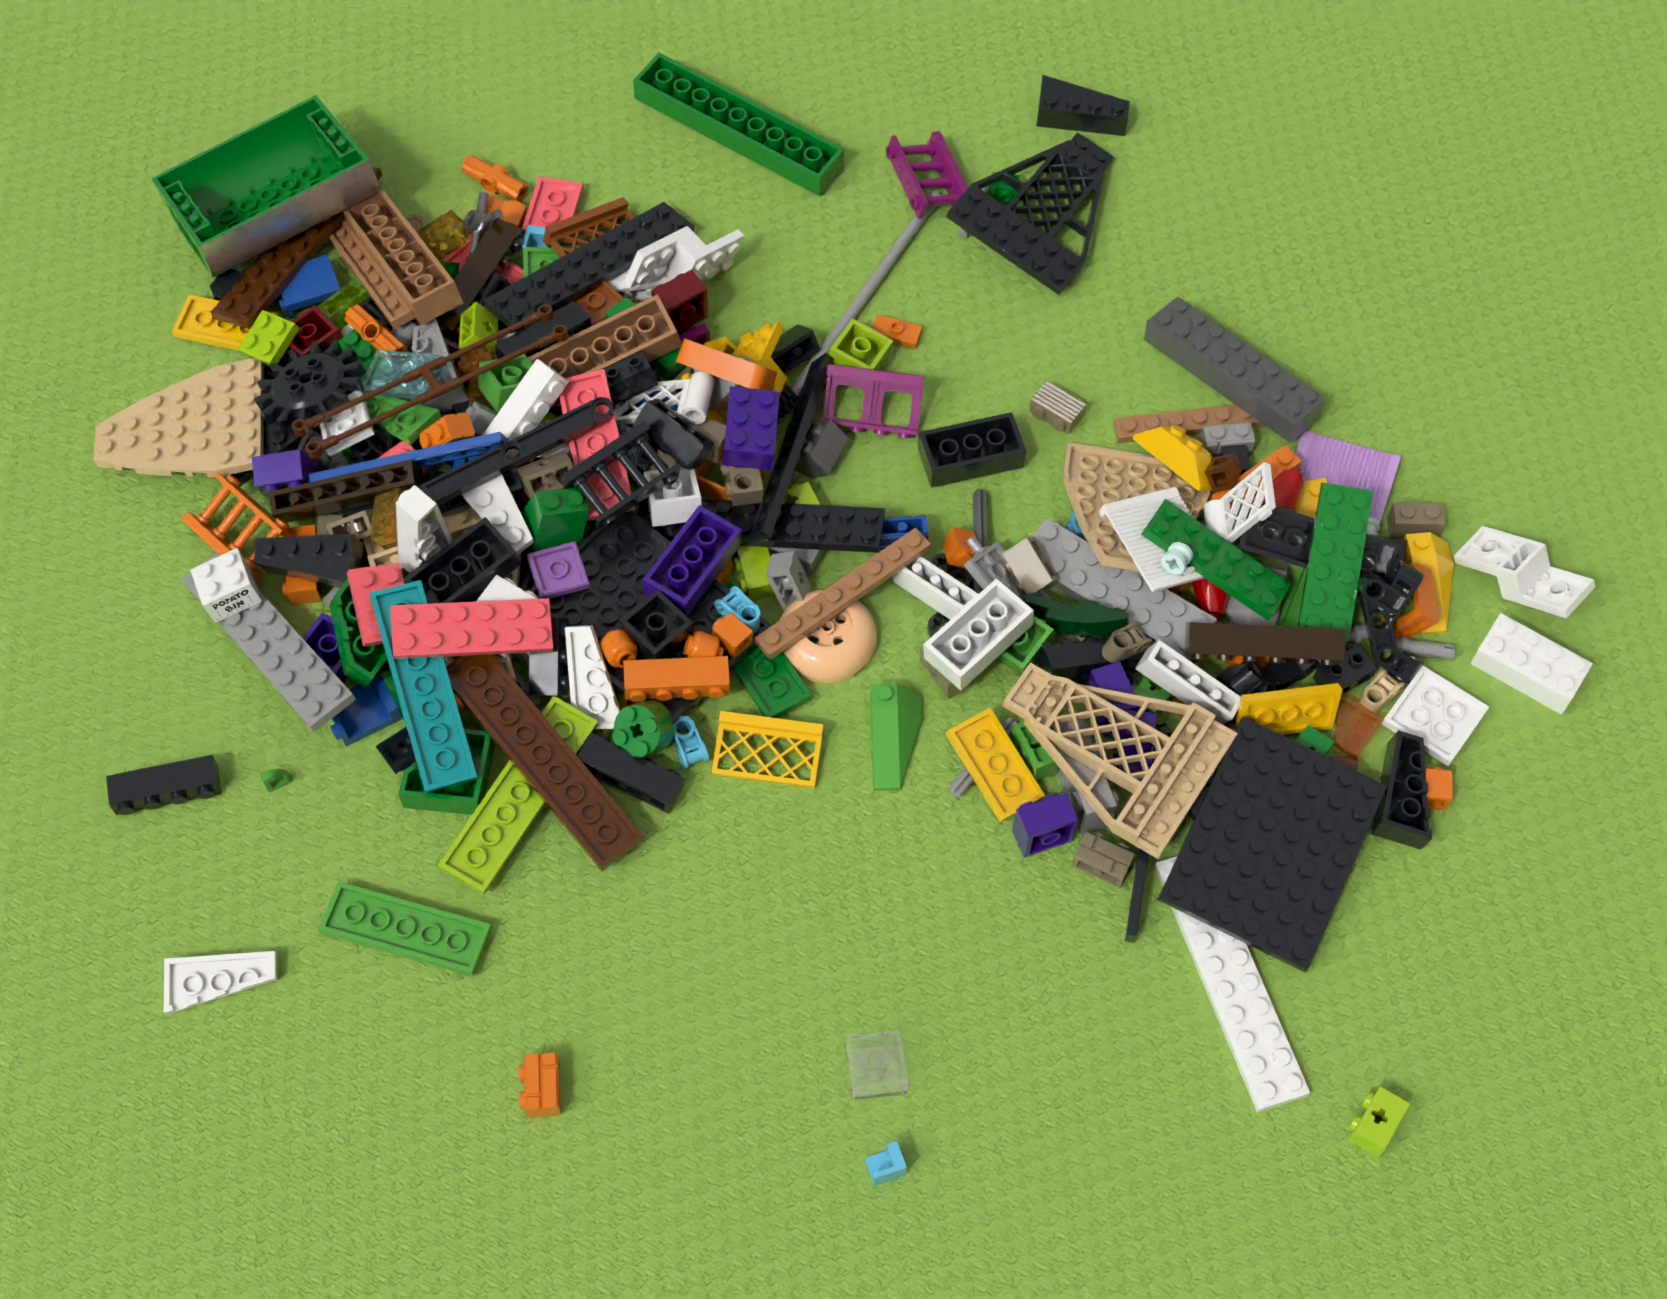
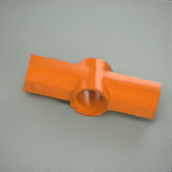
[462,155,529,202]
[345,304,407,363]

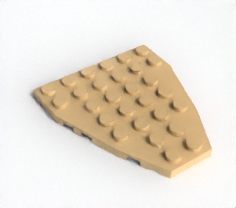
[94,358,264,478]
[1062,442,1210,572]

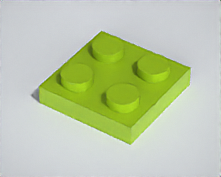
[237,310,300,365]

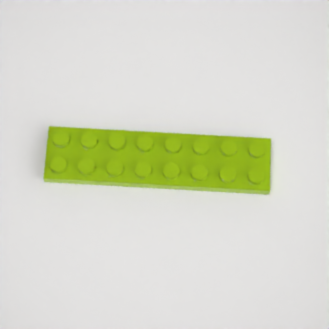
[438,696,598,895]

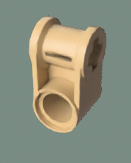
[1358,669,1405,717]

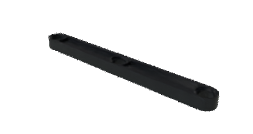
[418,397,614,506]

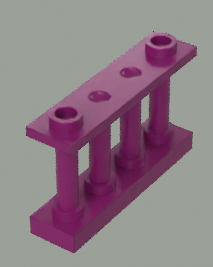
[886,131,968,219]

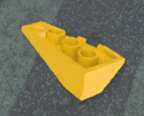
[1403,532,1454,635]

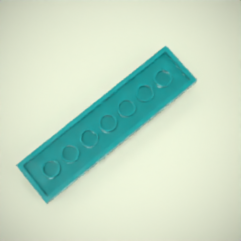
[369,580,477,793]

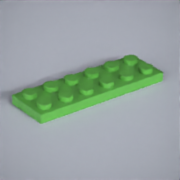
[318,881,492,977]

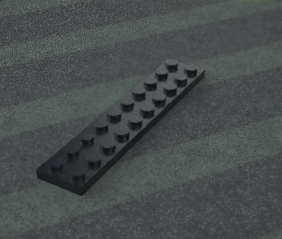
[484,202,695,333]
[637,498,886,553]

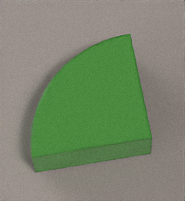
[260,769,293,792]

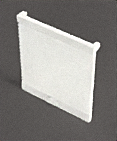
[1100,487,1204,592]

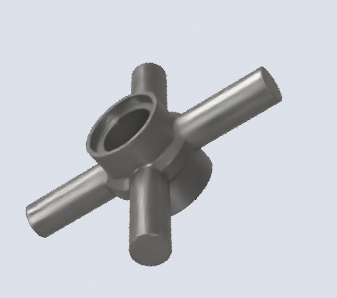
[455,192,503,256]

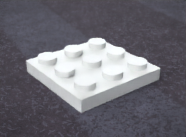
[1382,666,1489,766]

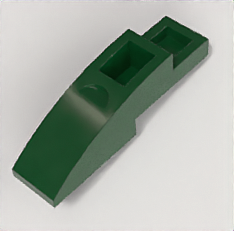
[1025,593,1129,636]

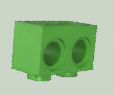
[1011,721,1058,781]

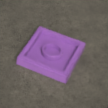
[527,541,590,599]

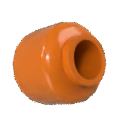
[600,629,638,668]
[683,631,724,658]

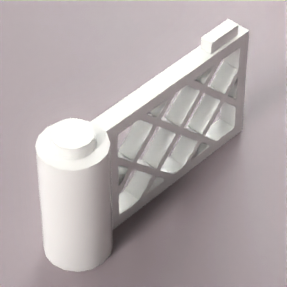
[614,372,715,425]
[1204,462,1276,544]

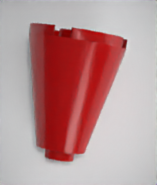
[1254,468,1305,510]
[1192,578,1230,621]

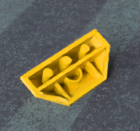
[1132,425,1213,491]

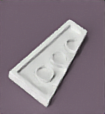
[461,474,534,555]
[565,625,621,729]
[164,951,277,1015]

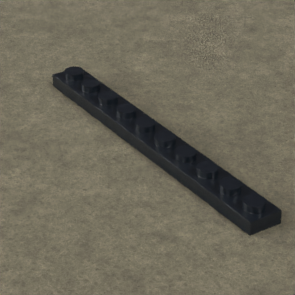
[748,353,833,546]

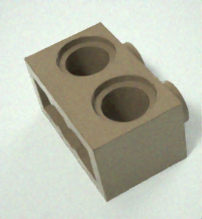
[720,461,763,506]

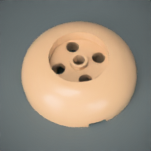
[779,589,877,684]

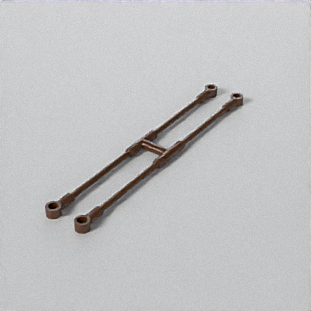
[292,304,569,459]

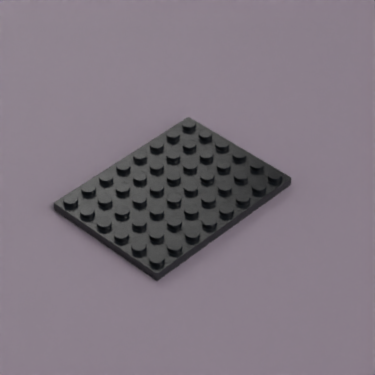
[529,511,772,724]
[1157,716,1387,973]

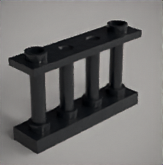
[562,420,681,530]

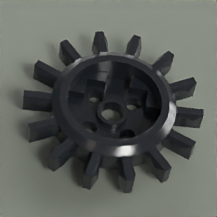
[254,340,366,431]

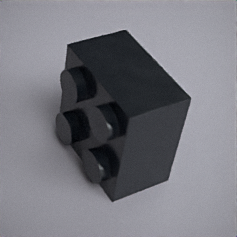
[619,589,693,660]

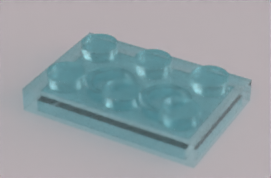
[362,350,443,399]

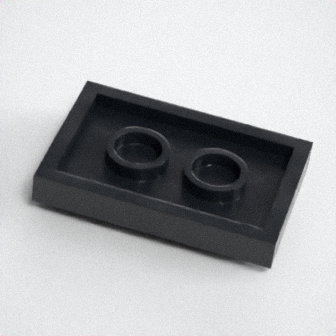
[376,727,416,774]

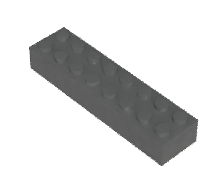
[1144,297,1326,443]

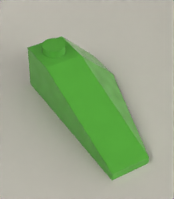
[870,683,922,791]

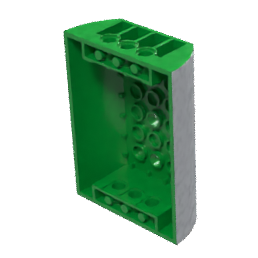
[151,95,379,278]

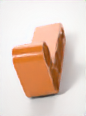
[676,339,777,391]

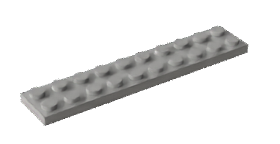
[181,553,356,732]

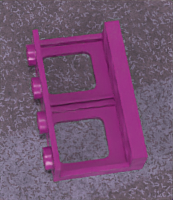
[821,364,925,438]

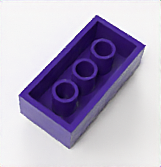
[643,505,742,616]

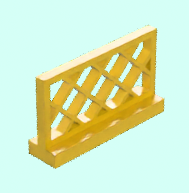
[711,711,824,789]

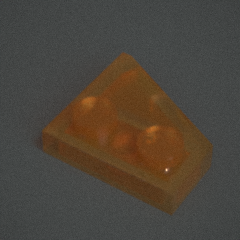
[1333,693,1384,760]

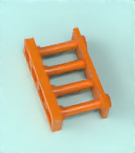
[181,473,295,583]

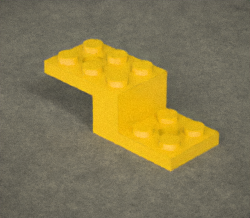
[732,321,787,395]

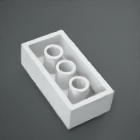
[923,579,1034,690]
[1470,613,1593,715]

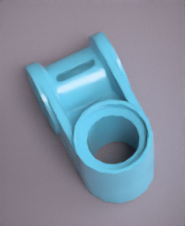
[714,586,760,634]
[673,716,709,769]

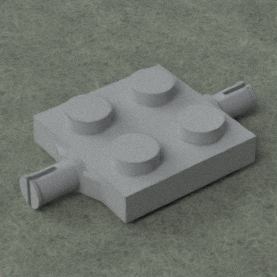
[964,536,1026,603]

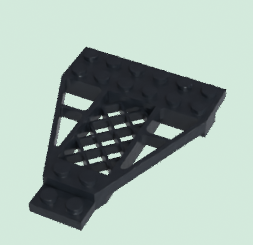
[946,132,1114,295]

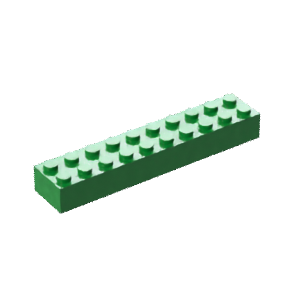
[633,52,844,196]

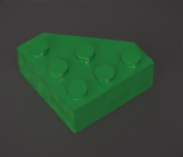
[329,578,387,689]
[398,729,495,815]

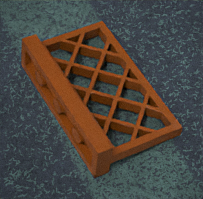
[543,197,634,258]

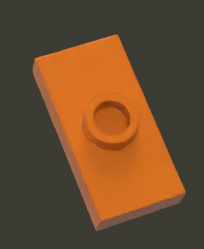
[872,314,922,349]

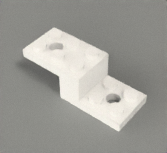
[624,226,744,288]
[1454,526,1595,619]

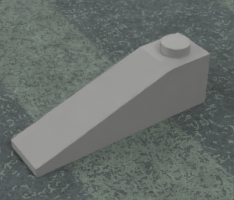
[409,318,469,412]

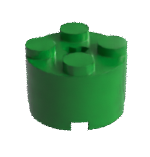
[612,700,675,757]

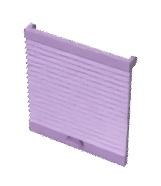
[1295,430,1401,523]

